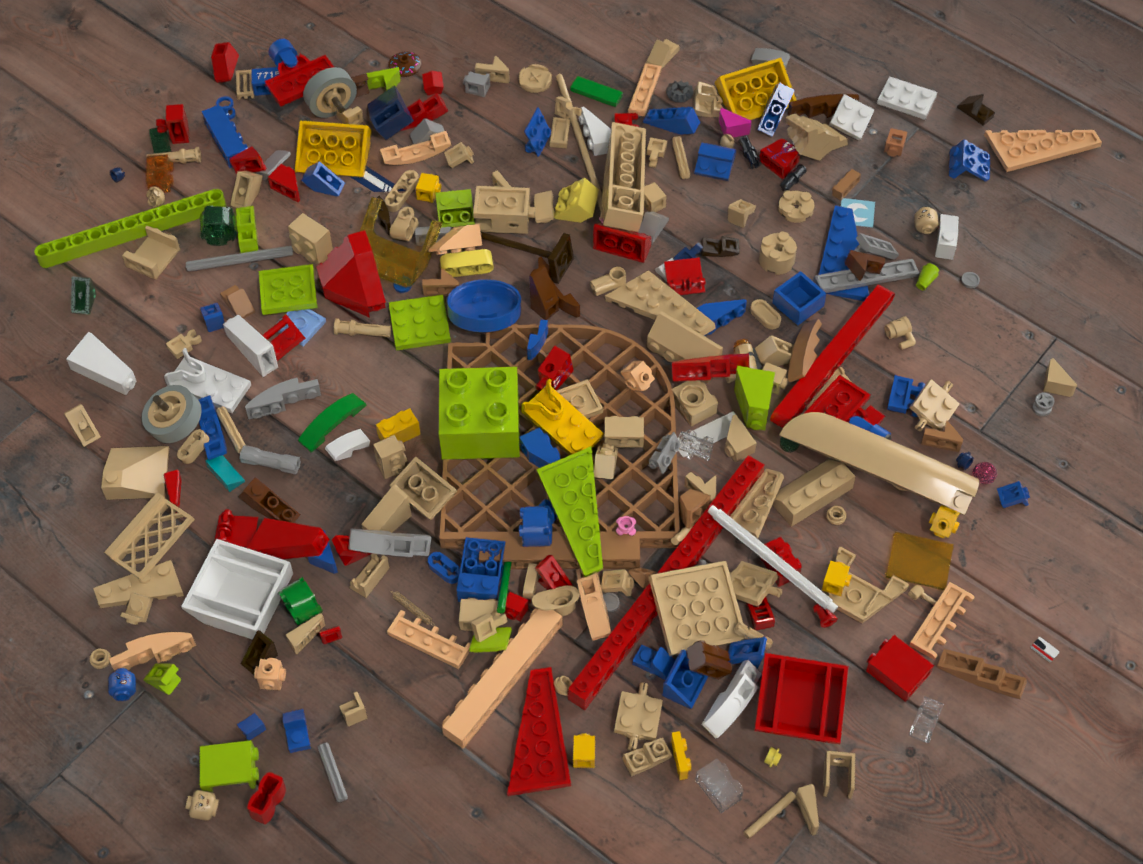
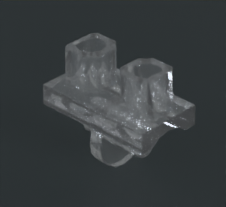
[679,429,714,461]

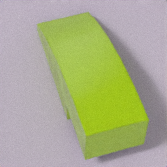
[236,206,259,253]

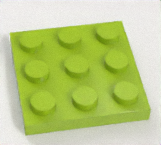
[259,264,318,315]
[389,295,451,351]

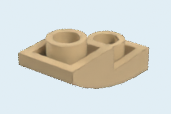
[534,190,554,223]
[622,738,672,776]

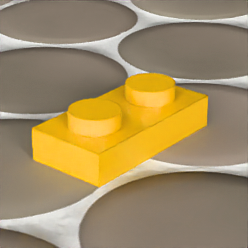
[671,731,692,780]

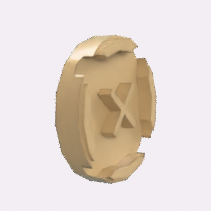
[519,64,552,93]

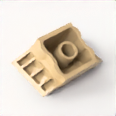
[786,114,848,160]

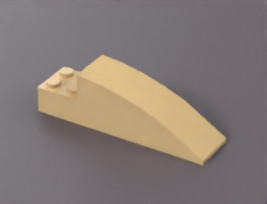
[600,122,646,232]

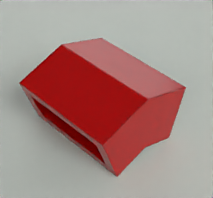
[422,71,444,96]

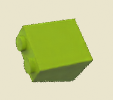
[734,366,775,430]

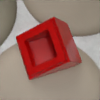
[865,405,886,425]
[319,625,343,644]

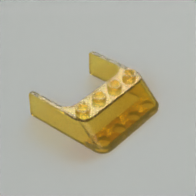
[360,197,443,287]

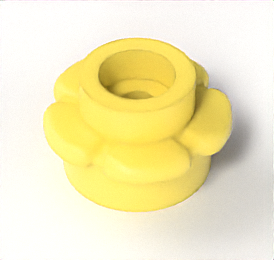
[764,747,782,767]

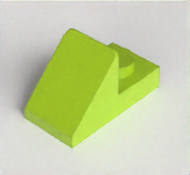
[367,67,401,91]
[143,664,181,695]

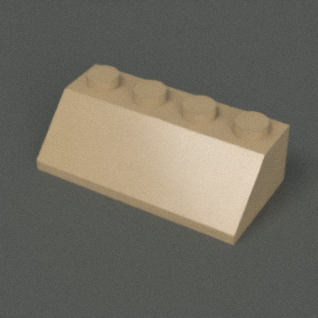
[647,311,723,384]
[773,459,856,527]

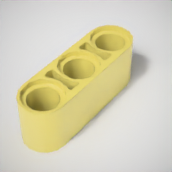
[440,249,494,277]

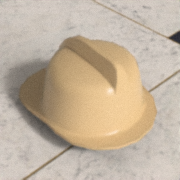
[532,586,580,616]

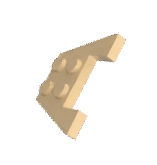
[828,546,909,624]

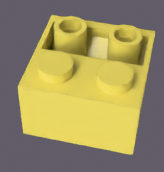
[554,178,599,223]

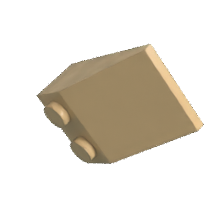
[389,457,457,520]

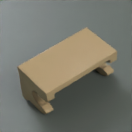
[350,553,390,598]

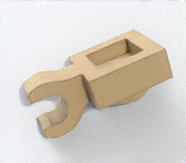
[555,96,582,119]
[647,138,667,168]
[471,610,507,642]

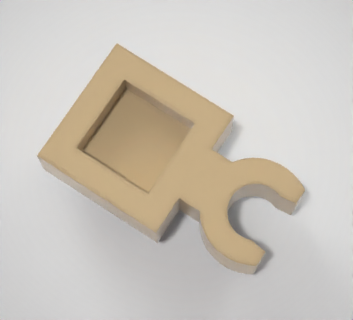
[166,329,202,359]

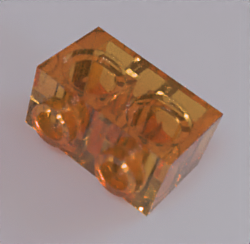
[146,154,174,193]

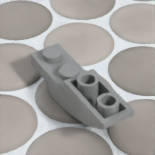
[245,378,321,419]
[348,529,431,557]

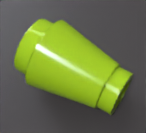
[916,263,939,291]

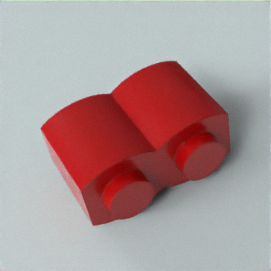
[248,772,286,825]

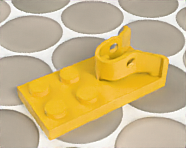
[521,379,604,455]

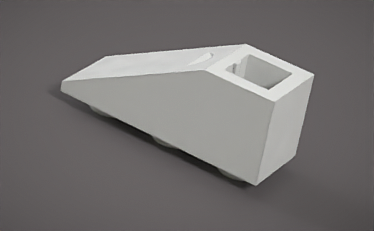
[579,107,611,156]

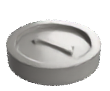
[961,272,980,288]
[603,593,620,612]

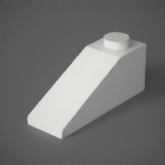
[935,214,958,260]

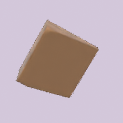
[628,567,657,589]

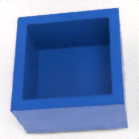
[772,271,827,325]

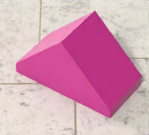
[719,108,752,138]

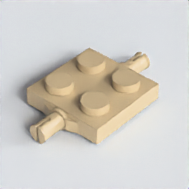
[909,379,960,431]
[729,561,782,607]
[614,682,663,751]

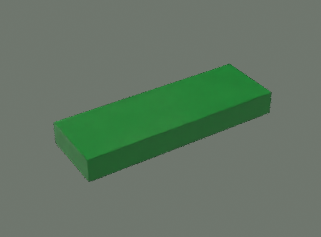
[570,76,623,107]

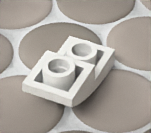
[325,429,370,461]

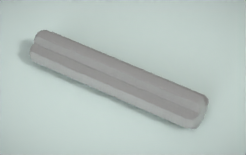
[318,743,348,802]

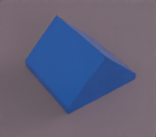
[662,650,708,709]

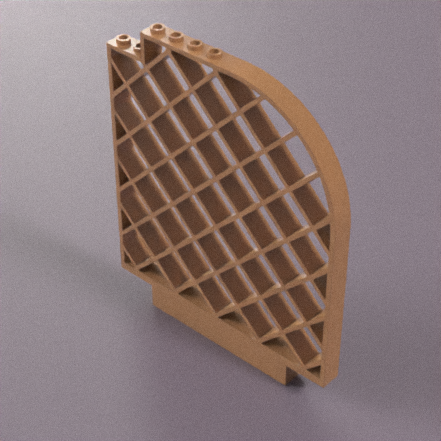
[440,324,679,569]

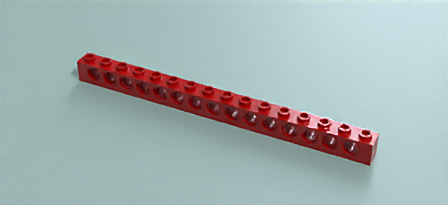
[568,455,765,710]

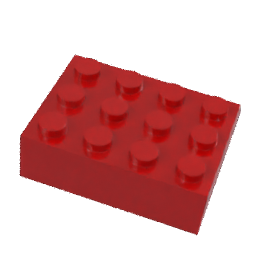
[755,653,849,745]

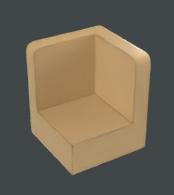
[336,106,363,125]
[339,692,367,727]

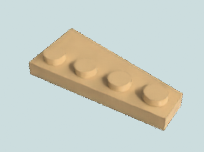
[730,469,784,539]
[93,560,184,608]

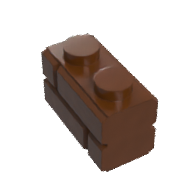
[686,640,732,680]

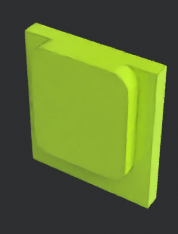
[469,627,512,653]

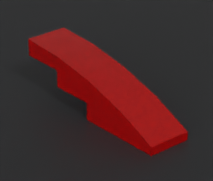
[672,354,750,381]

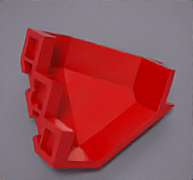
[316,230,386,318]

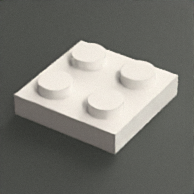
[829,94,874,140]

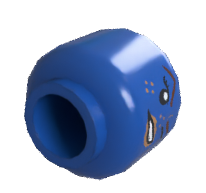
[108,668,136,701]

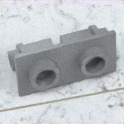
[649,432,681,474]

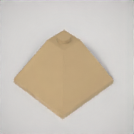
[101,446,170,500]

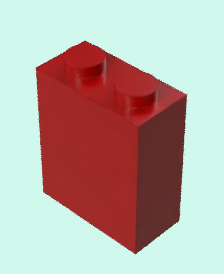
[866,635,934,702]

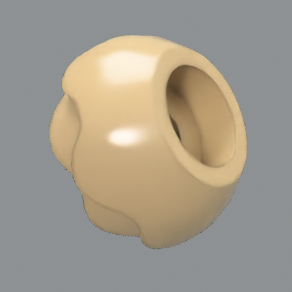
[146,187,165,208]

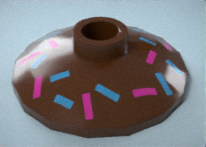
[388,52,421,77]

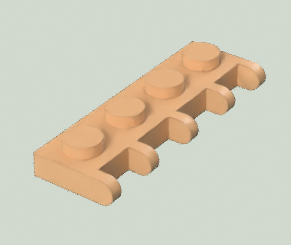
[909,582,974,659]
[387,610,471,669]

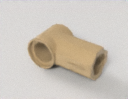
[590,267,626,296]

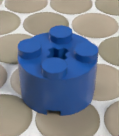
[519,506,552,547]

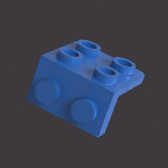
[949,139,990,181]

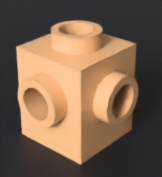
[621,361,655,391]
[254,658,286,690]

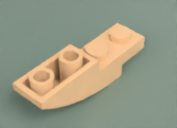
[576,568,612,641]
[109,632,196,672]

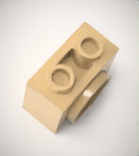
[671,380,718,427]

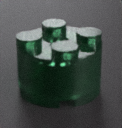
[200,206,237,246]

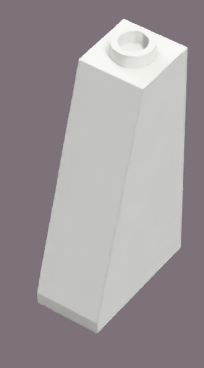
[223,315,278,377]
[67,332,137,395]

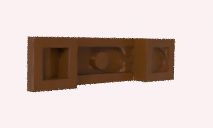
[538,257,580,318]

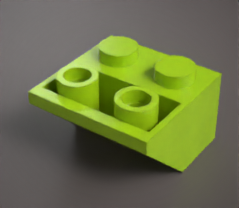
[435,189,475,228]

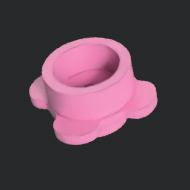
[616,516,636,536]

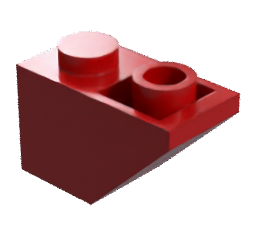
[211,42,239,83]

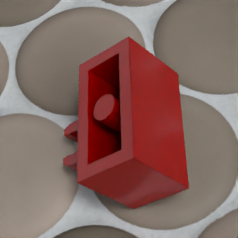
[156,104,190,144]
[759,537,802,587]

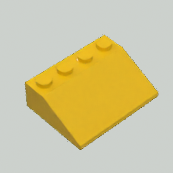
[715,58,796,120]
[295,121,371,177]

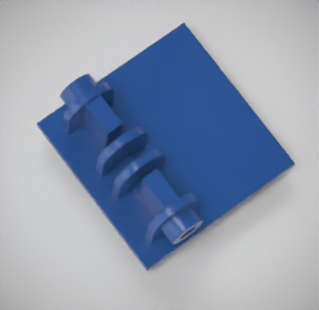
[524,107,551,157]

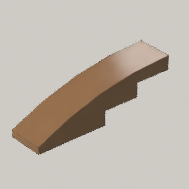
[788,319,822,382]
[937,649,1027,699]

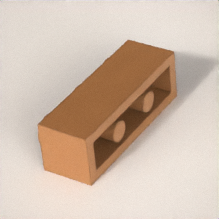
[832,169,861,200]

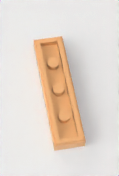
[628,63,662,117]

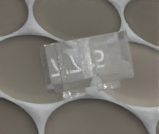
[695,759,743,813]

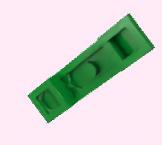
[298,393,367,453]

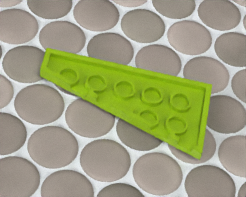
[537,447,603,577]

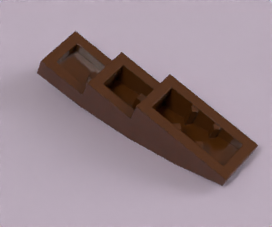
[788,94,859,118]

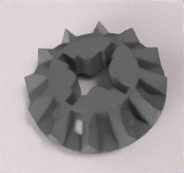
[666,80,693,102]

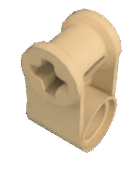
[390,207,419,241]

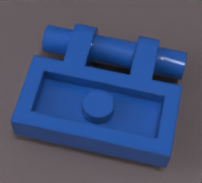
[887,375,926,417]

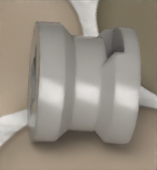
[1032,392,1055,416]

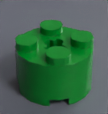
[278,577,323,625]

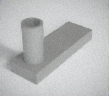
[854,233,899,260]

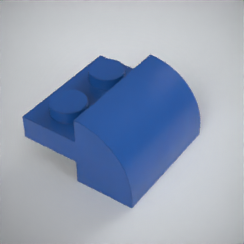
[694,142,737,181]

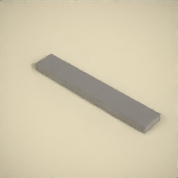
[813,259,919,293]

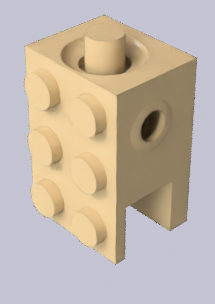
[473,186,535,234]

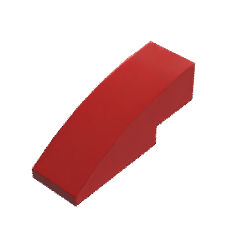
[400,93,449,131]

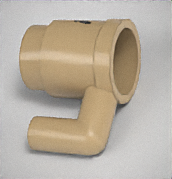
[884,316,916,350]

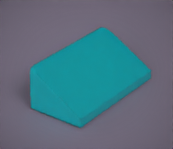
[205,455,245,492]

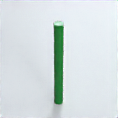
[497,562,512,614]

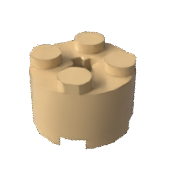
[759,232,797,275]

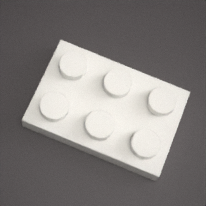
[877,77,937,120]

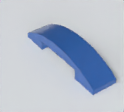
[199,395,227,460]

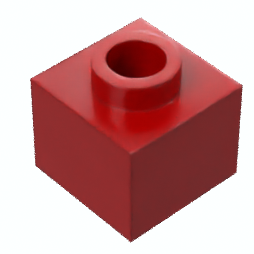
[503,592,528,622]

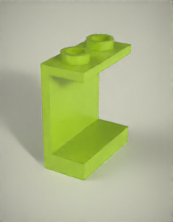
[200,740,259,793]

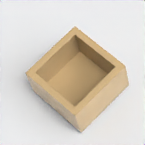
[288,213,333,265]

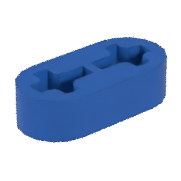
[428,552,460,584]

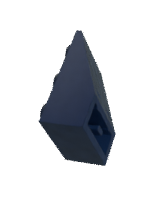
[367,85,414,140]

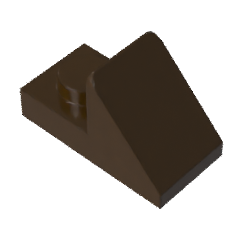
[957,94,995,126]

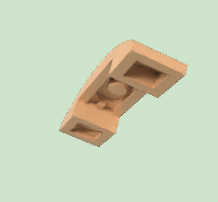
[380,131,451,165]

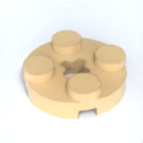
[778,191,814,223]

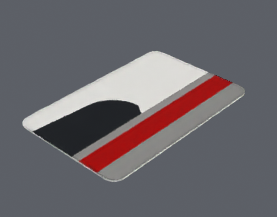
[1031,637,1059,662]

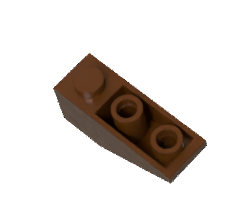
[529,265,559,320]
[238,477,301,523]

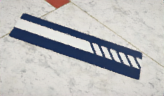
[349,166,405,192]

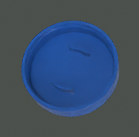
[447,279,521,332]

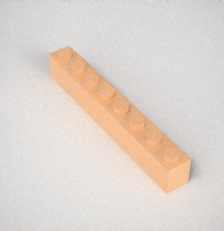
[442,608,563,749]

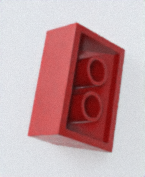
[593,222,651,263]

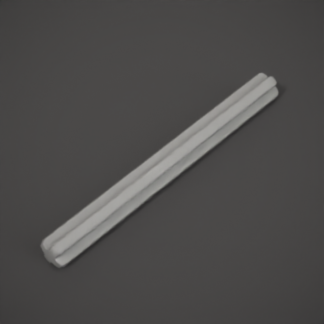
[186,246,293,271]

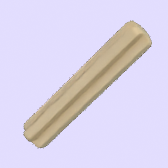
[672,136,690,179]
[216,406,246,454]

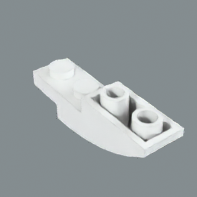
[702,660,761,738]

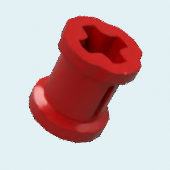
[813,603,838,628]

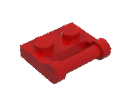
[261,314,306,361]

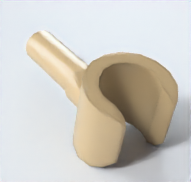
[908,585,937,605]

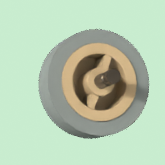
[303,68,357,118]
[142,385,201,443]

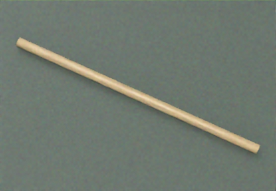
[556,74,602,208]

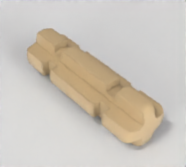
[734,622,773,650]

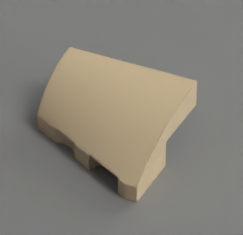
[693,81,727,117]

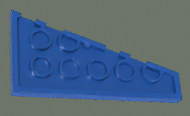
[819,205,869,301]

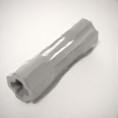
[240,445,301,474]

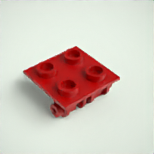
[664,257,706,296]
[214,509,259,548]

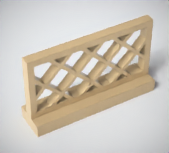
[104,492,195,581]

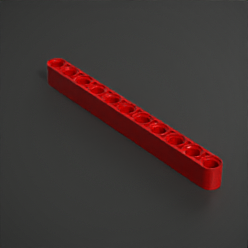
[770,285,895,428]

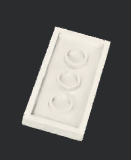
[164,348,251,413]

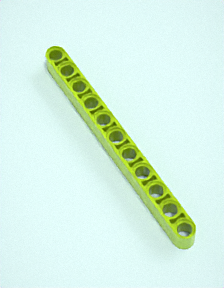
[34,189,226,268]

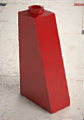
[247,518,330,559]

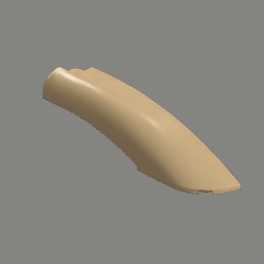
[779,412,979,515]

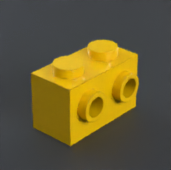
[376,408,420,443]

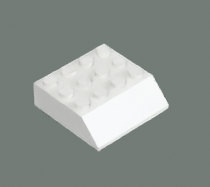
[181,539,293,639]

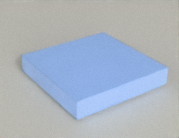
[277,309,326,347]

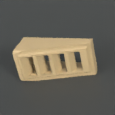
[286,613,325,654]
[796,784,819,836]

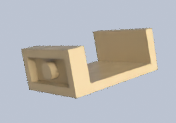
[122,226,180,280]

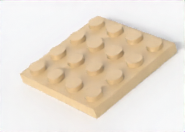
[649,561,747,656]

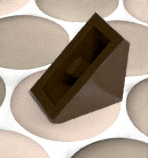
[241,630,278,675]

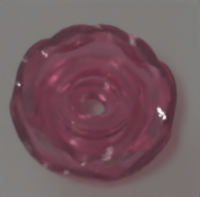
[972,462,998,485]

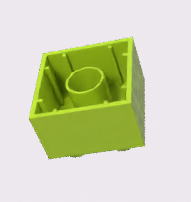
[439,367,520,460]

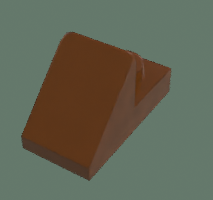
[351,73,369,98]
[844,250,885,281]

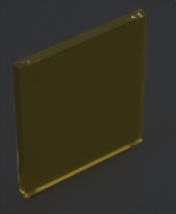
[886,532,954,590]

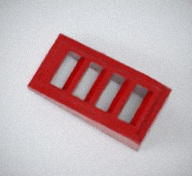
[163,470,182,513]
[746,596,775,631]

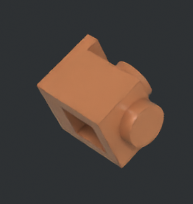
[884,128,908,157]

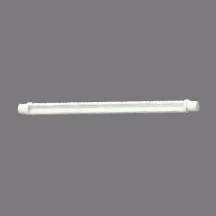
[708,505,838,613]

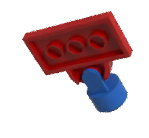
[265,39,335,107]
[804,375,892,440]

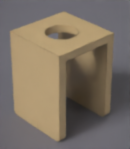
[823,751,855,799]

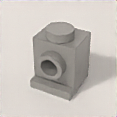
[463,72,490,97]

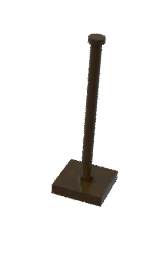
[481,232,574,284]

